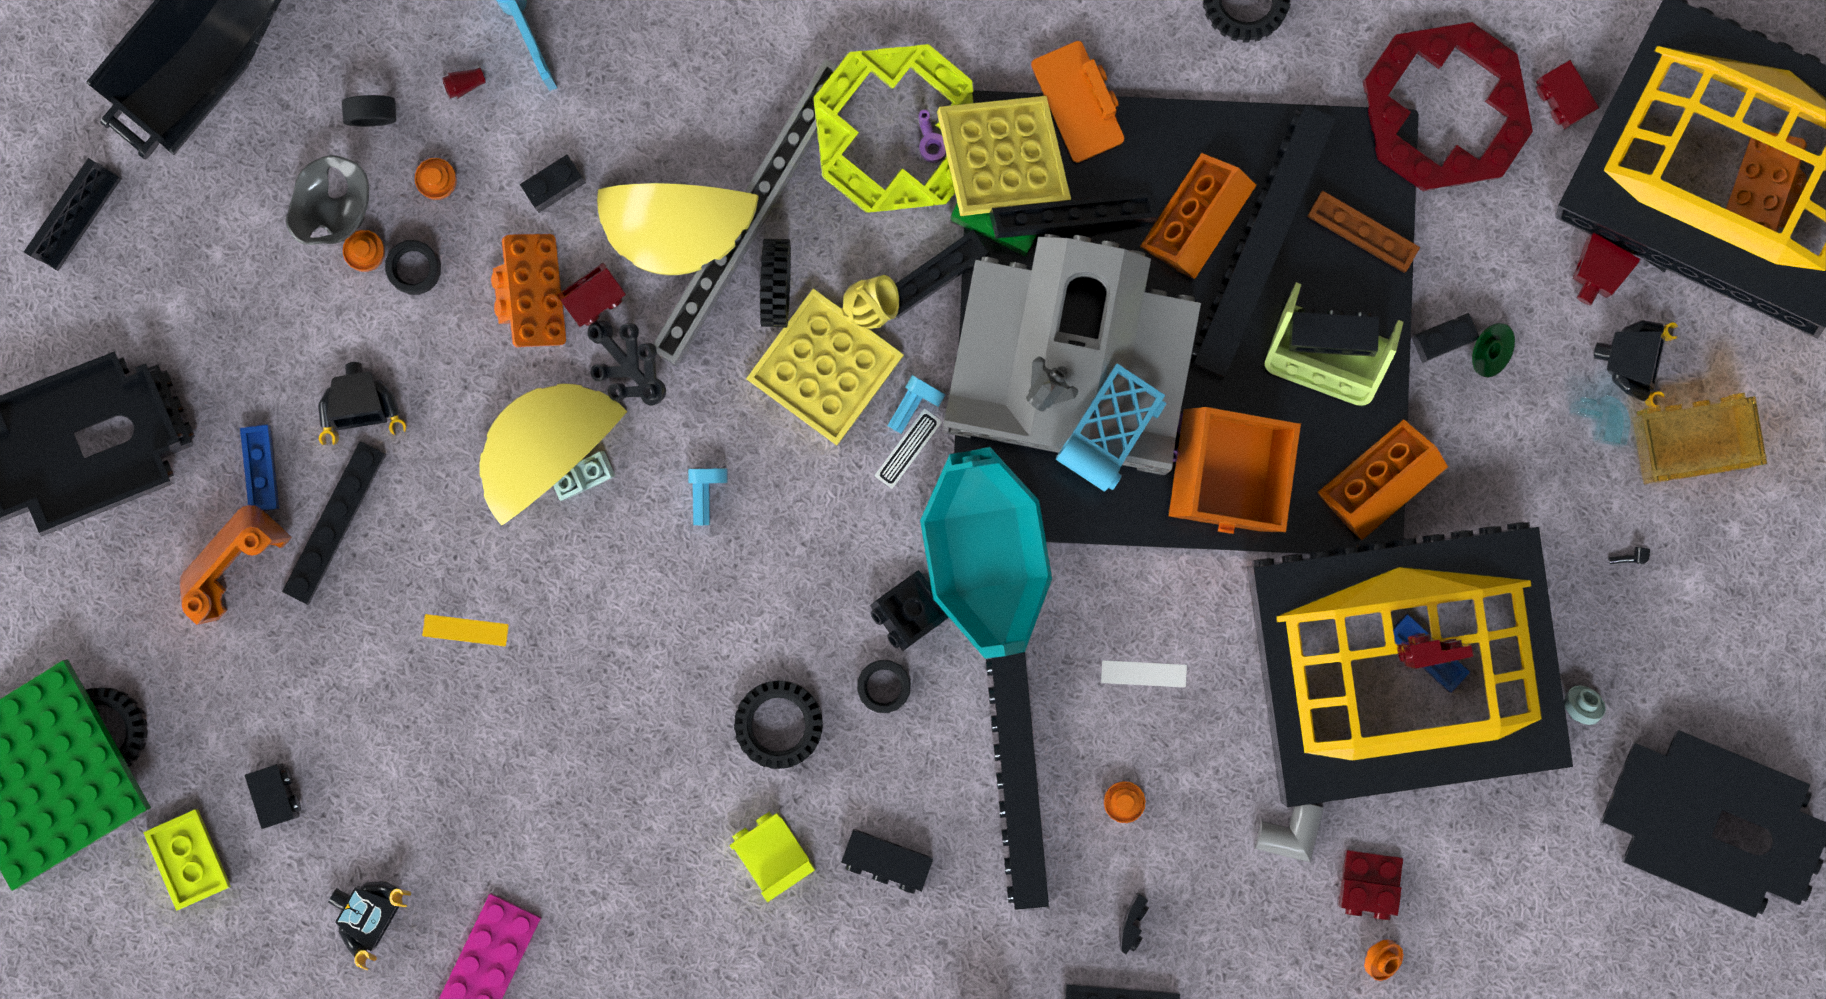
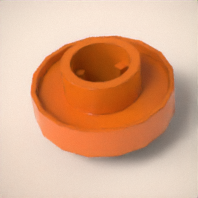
[415,158,457,200]
[343,230,385,272]
[1103,781,1146,823]
[1364,939,1404,981]

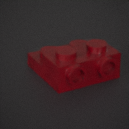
[1397,633,1473,669]
[1338,850,1404,920]

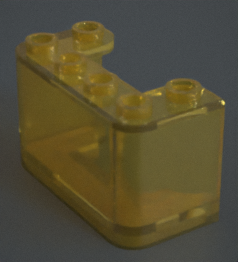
[1632,393,1767,485]

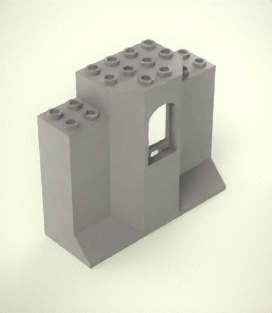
[943,234,1201,475]

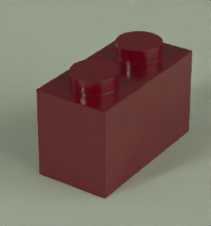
[1536,60,1599,130]
[557,263,626,327]

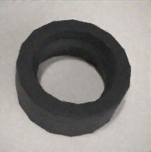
[342,95,396,127]
[385,240,441,295]
[857,660,911,713]

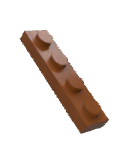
[1307,191,1420,273]

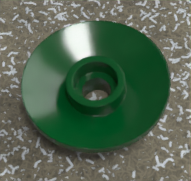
[1472,323,1515,378]

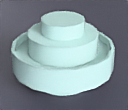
[1564,685,1606,725]

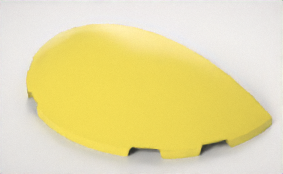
[597,183,759,275]
[479,384,627,525]

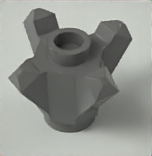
[1026,356,1078,411]

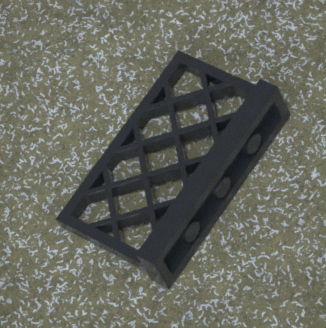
[24,158,121,271]

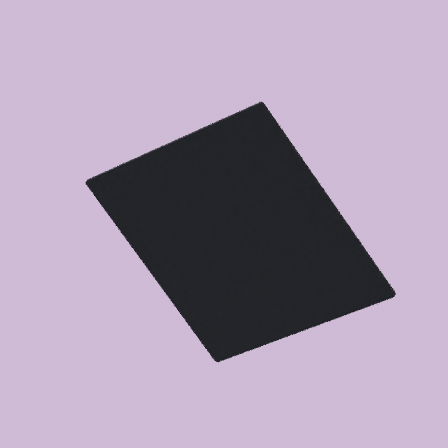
[954,90,1419,554]

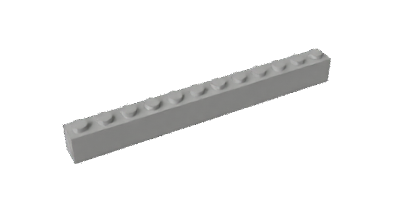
[654,59,837,367]

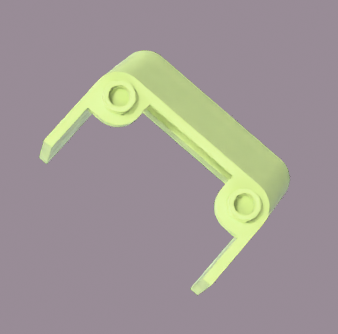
[1265,283,1403,406]

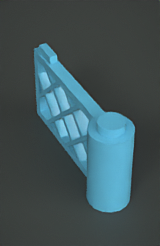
[496,0,557,91]
[1056,364,1167,491]

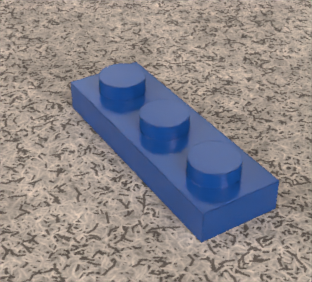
[240,425,279,511]
[1393,614,1470,693]

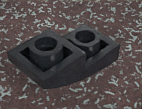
[1120,892,1149,954]

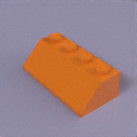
[1140,153,1256,279]
[1318,420,1448,540]

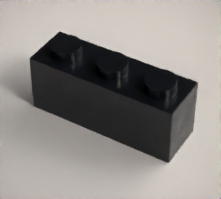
[1289,308,1380,357]
[841,829,933,894]

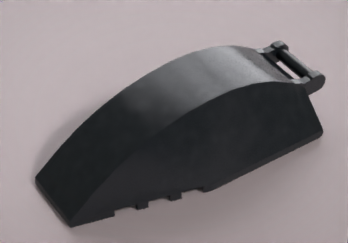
[86,0,282,160]

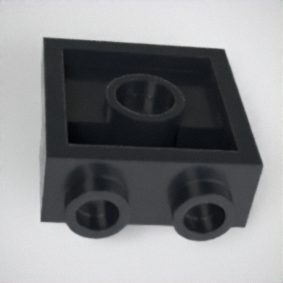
[870,570,949,651]

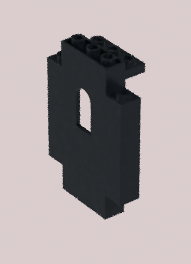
[0,351,195,537]
[1600,730,1826,918]

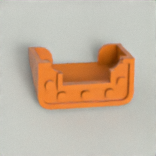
[180,505,292,625]

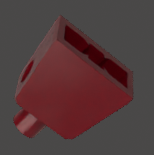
[1572,233,1641,306]

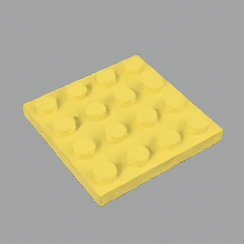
[937,96,1071,216]
[746,288,904,446]

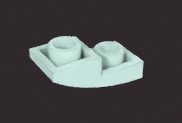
[553,451,616,501]

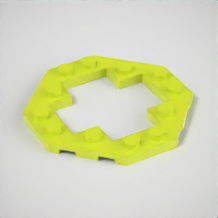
[813,44,973,213]

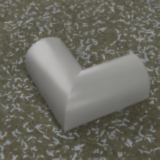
[1254,804,1324,863]

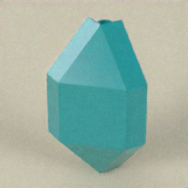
[920,447,1052,659]

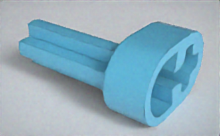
[887,375,946,434]
[688,468,728,526]

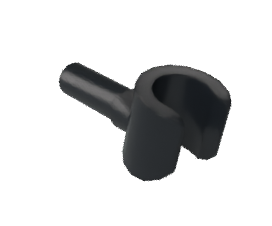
[1609,547,1650,564]

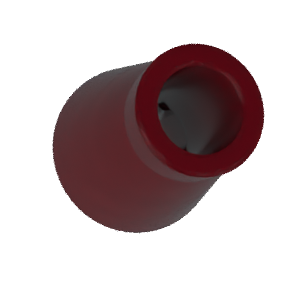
[442,67,486,99]

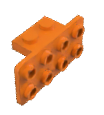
[1031,41,1124,163]
[1726,130,1808,232]
[491,234,566,347]

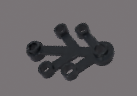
[587,320,666,406]

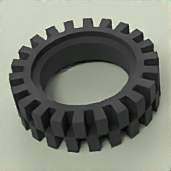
[1203,0,1291,43]
[760,239,791,328]
[734,681,823,769]
[86,687,148,767]

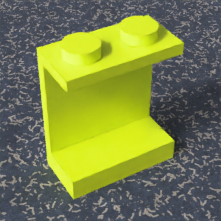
[729,811,816,902]

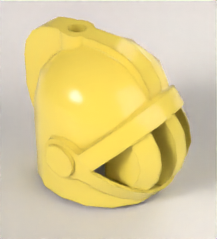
[842,275,899,329]

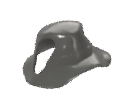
[285,155,369,245]

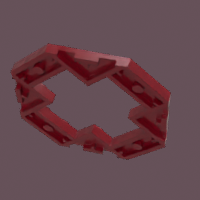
[1363,22,1533,192]

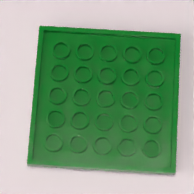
[0,659,151,891]

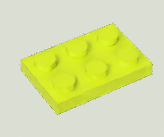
[143,809,231,911]

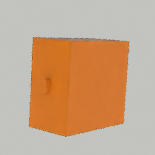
[1169,407,1301,534]

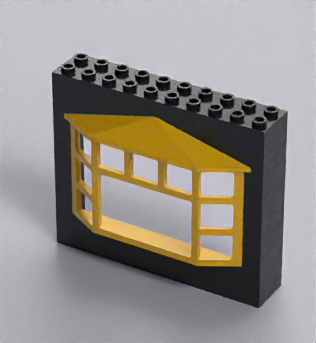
[1556,0,1826,339]
[1247,522,1573,808]

